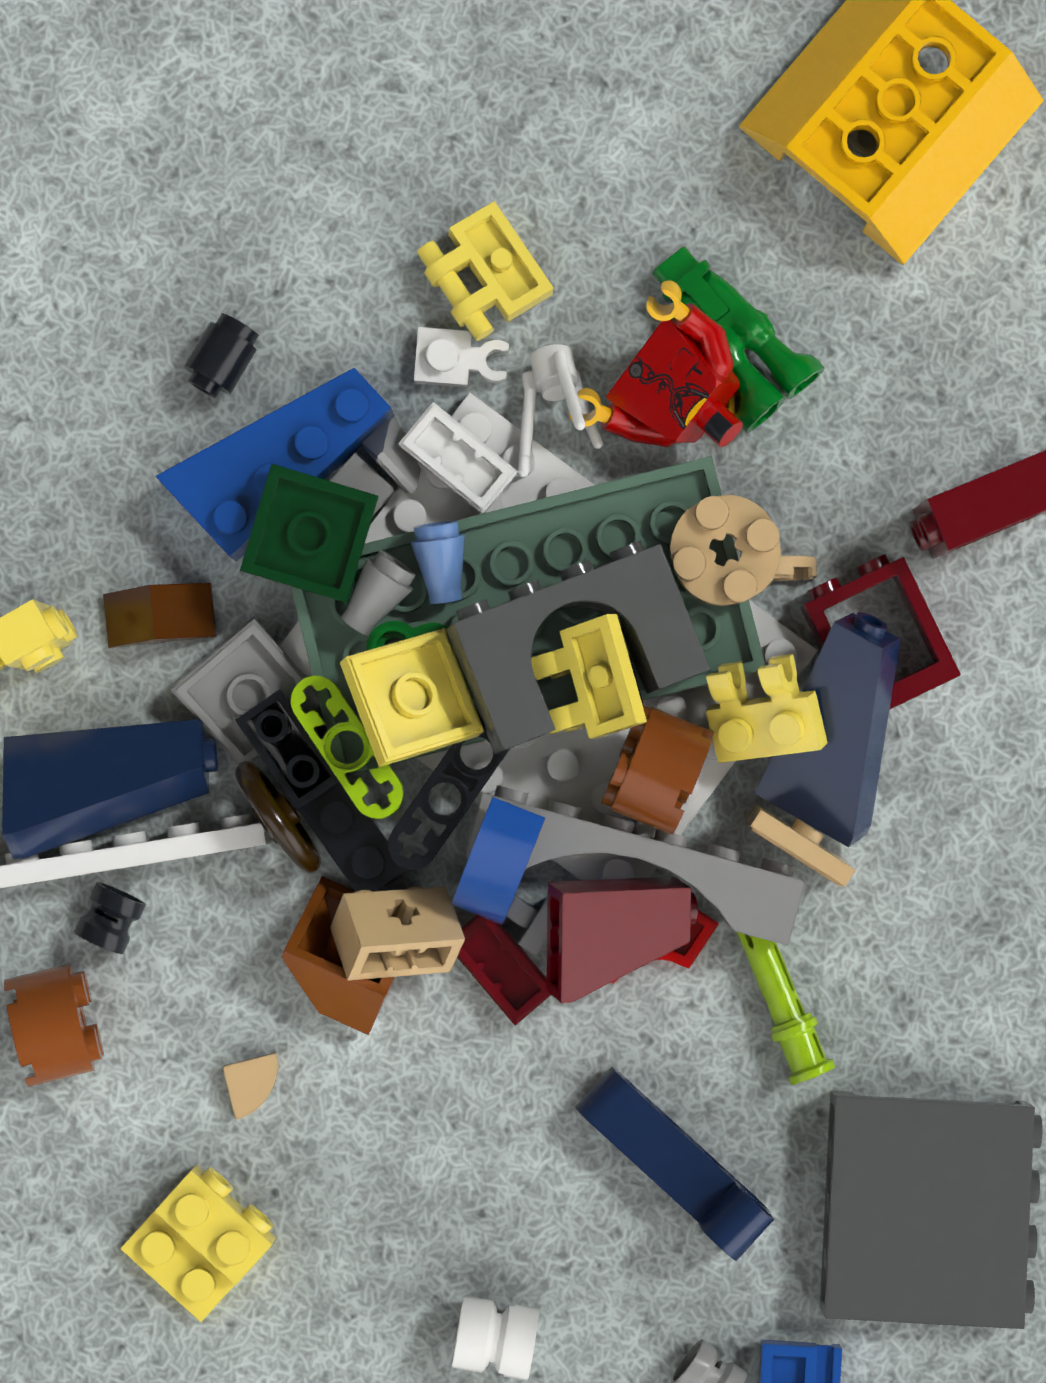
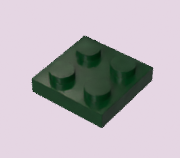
[240,463,379,603]

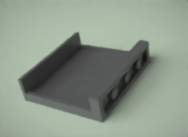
[820,1091,1043,1329]

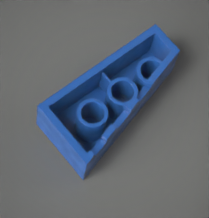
[155,368,394,562]

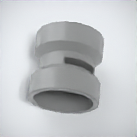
[670,1339,747,1383]

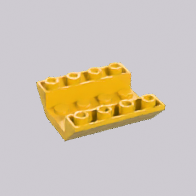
[739,0,1044,266]

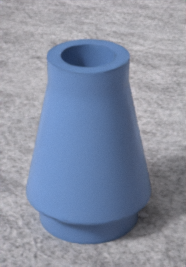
[410,521,465,604]

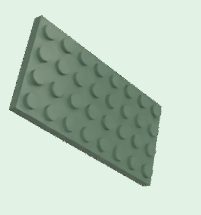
[290,456,765,776]

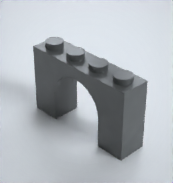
[446,541,710,754]

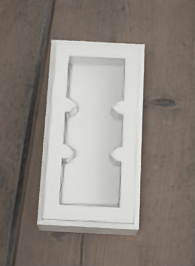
[398,402,518,514]

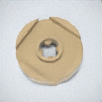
[669,494,781,607]

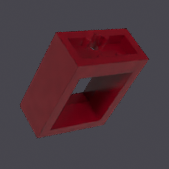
[909,450,1046,559]
[800,554,961,710]

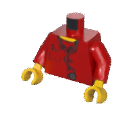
[569,281,743,447]

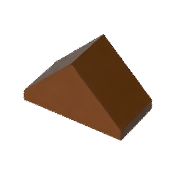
[103,583,217,648]

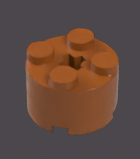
[601,706,714,835]
[4,963,104,1087]

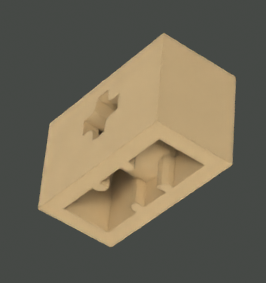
[330,886,465,981]

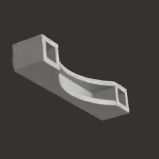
[465,785,805,946]

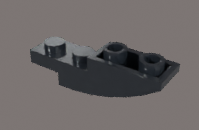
[235,689,408,892]

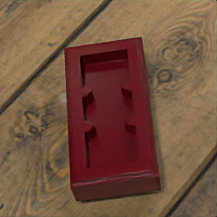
[457,915,551,1026]

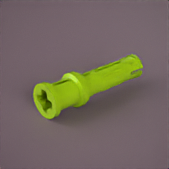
[735,931,836,1085]

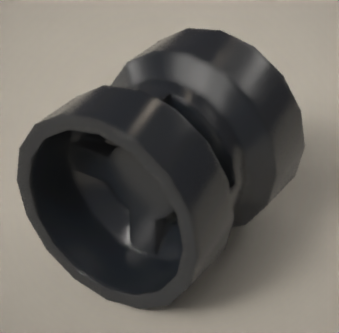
[74,882,147,954]

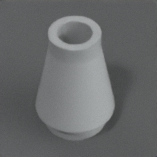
[341,550,416,636]

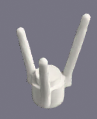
[518,344,603,478]

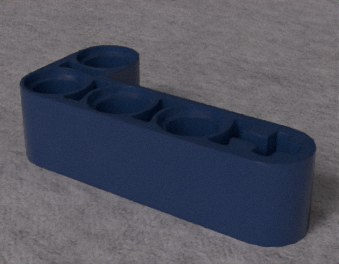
[575,1067,774,1261]

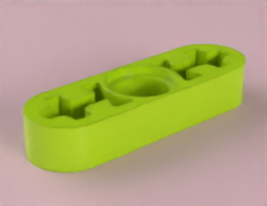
[291,676,404,819]

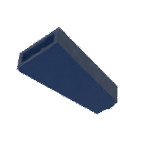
[754,612,901,848]
[2,719,218,859]

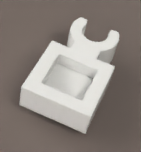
[414,327,509,388]

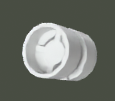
[452,1295,539,1381]

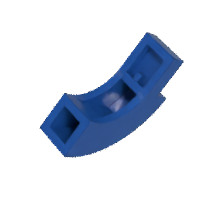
[451,797,545,925]

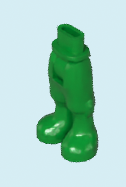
[652,246,825,433]

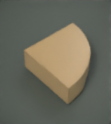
[771,556,817,582]
[223,1052,279,1120]

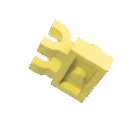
[531,614,647,739]
[706,654,828,763]

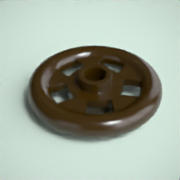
[235,761,321,873]

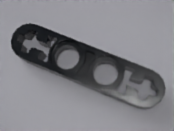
[388,709,511,870]

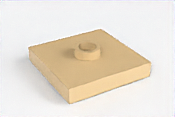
[746,803,856,887]

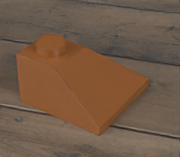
[281,876,395,1035]

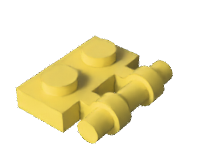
[417,201,554,341]

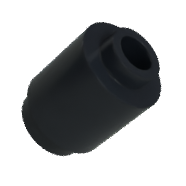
[184,313,259,398]

